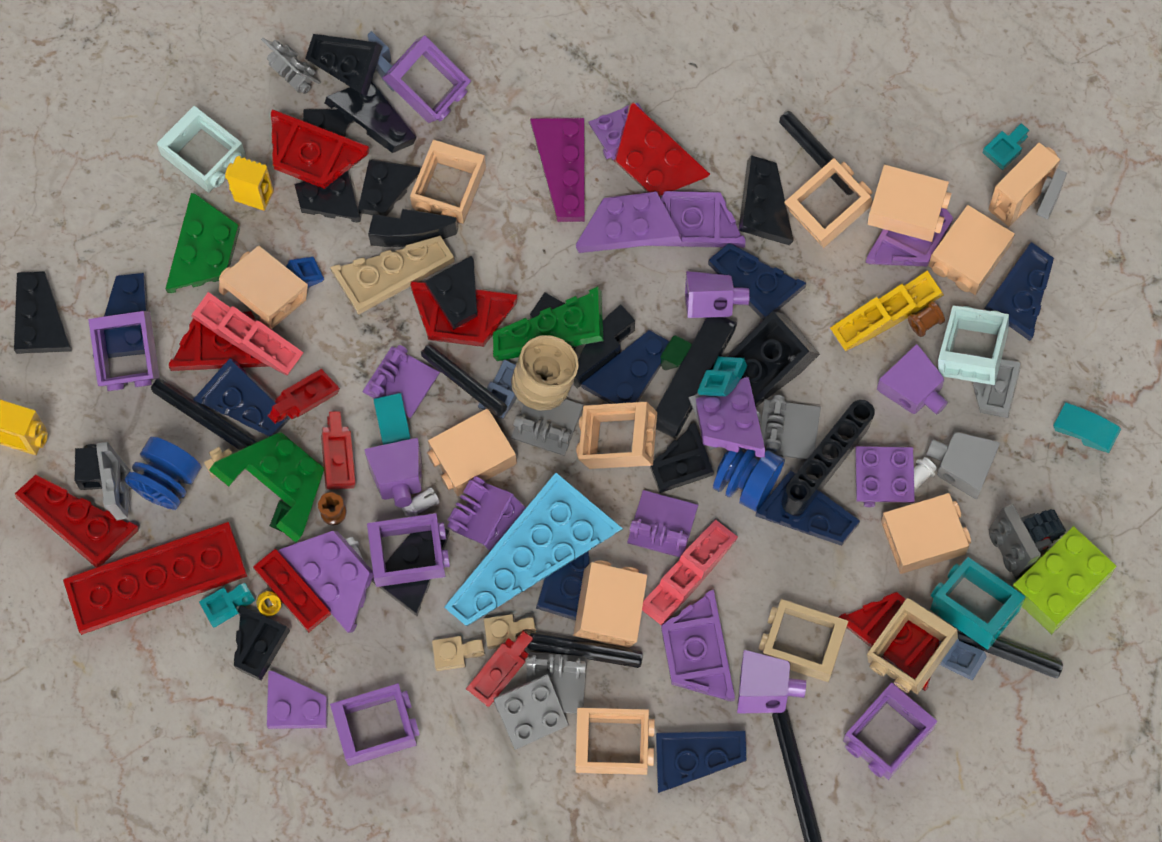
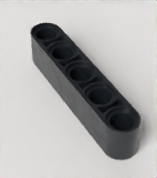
[656,317,737,439]
[782,400,875,515]

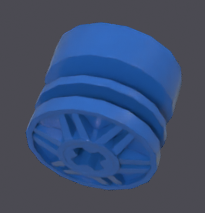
[124,437,202,510]
[713,447,785,512]

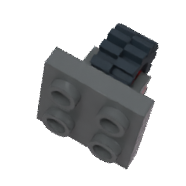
[989,504,1066,579]

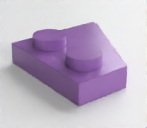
[267,671,328,729]

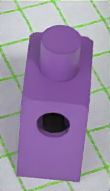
[685,271,749,318]
[877,344,948,415]
[364,438,422,508]
[737,650,806,714]

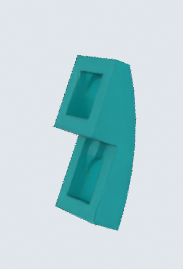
[698,357,747,397]
[373,393,411,445]
[1053,402,1121,453]

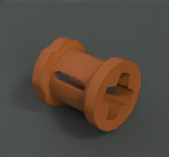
[908,301,945,337]
[318,492,346,526]

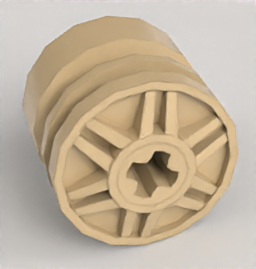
[511,336,579,410]

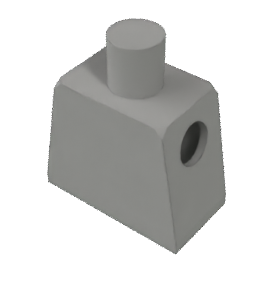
[927,432,1000,499]

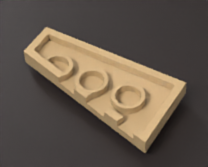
[330,236,455,315]

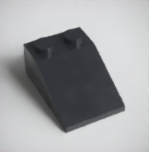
[727,311,820,407]

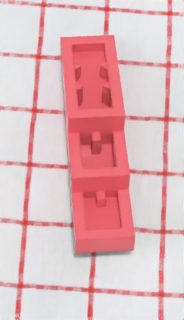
[191,292,304,376]
[642,520,738,625]

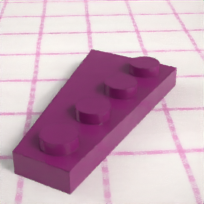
[530,118,585,222]

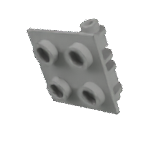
[261,38,321,94]
[760,395,821,460]
[511,399,584,456]
[526,652,587,714]
[493,674,569,750]

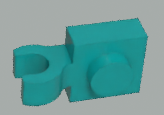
[983,123,1030,171]
[199,583,255,628]

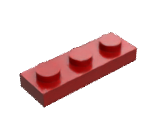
[253,549,331,633]

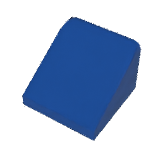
[286,256,324,288]

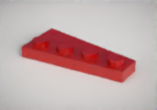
[15,474,139,568]

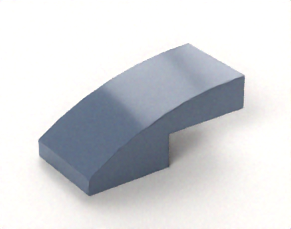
[368,31,395,92]
[478,360,517,419]
[938,639,987,681]

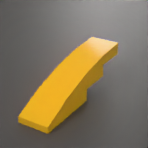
[830,270,944,352]

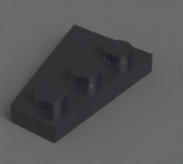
[305,34,383,97]
[324,81,416,153]
[738,155,794,246]
[14,271,72,354]
[372,514,450,616]

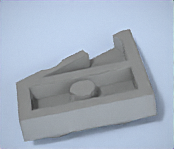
[1036,169,1067,219]
[967,353,1021,418]
[96,442,130,520]

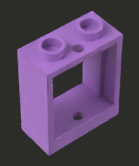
[382,35,471,123]
[88,311,160,391]
[367,513,450,587]
[843,682,937,780]
[330,683,420,766]

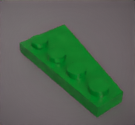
[493,286,604,362]

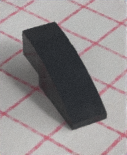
[368,209,458,247]
[573,304,635,389]

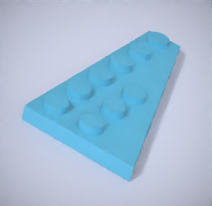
[444,473,623,626]

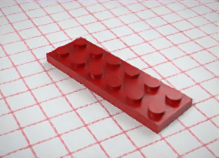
[63,522,247,635]

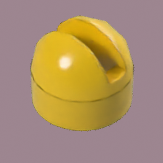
[256,590,281,616]

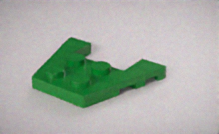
[209,432,324,543]

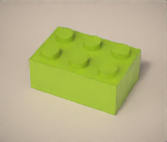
[1013,526,1117,635]

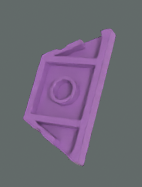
[648,191,745,248]
[576,192,682,253]
[866,208,953,267]
[696,377,765,457]
[278,531,373,633]
[661,590,735,702]

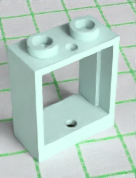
[157,106,246,193]
[938,305,1009,385]

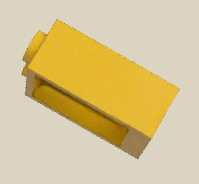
[0,400,48,456]

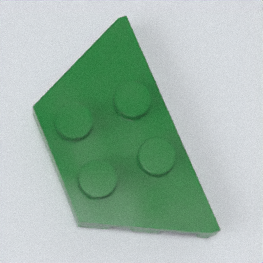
[165,193,240,293]

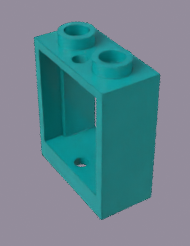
[930,557,1026,650]

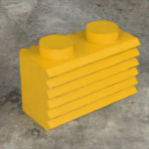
[225,155,274,211]

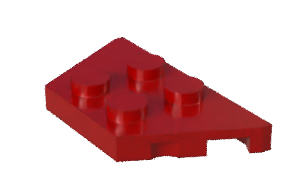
[614,102,710,196]
[271,109,370,189]
[411,281,518,347]
[169,311,270,371]
[838,592,940,691]

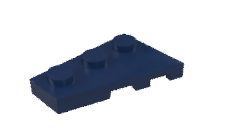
[984,242,1054,341]
[708,243,806,320]
[93,273,148,358]
[581,330,670,404]
[193,358,290,437]
[755,470,860,546]
[536,551,589,621]
[656,731,747,793]

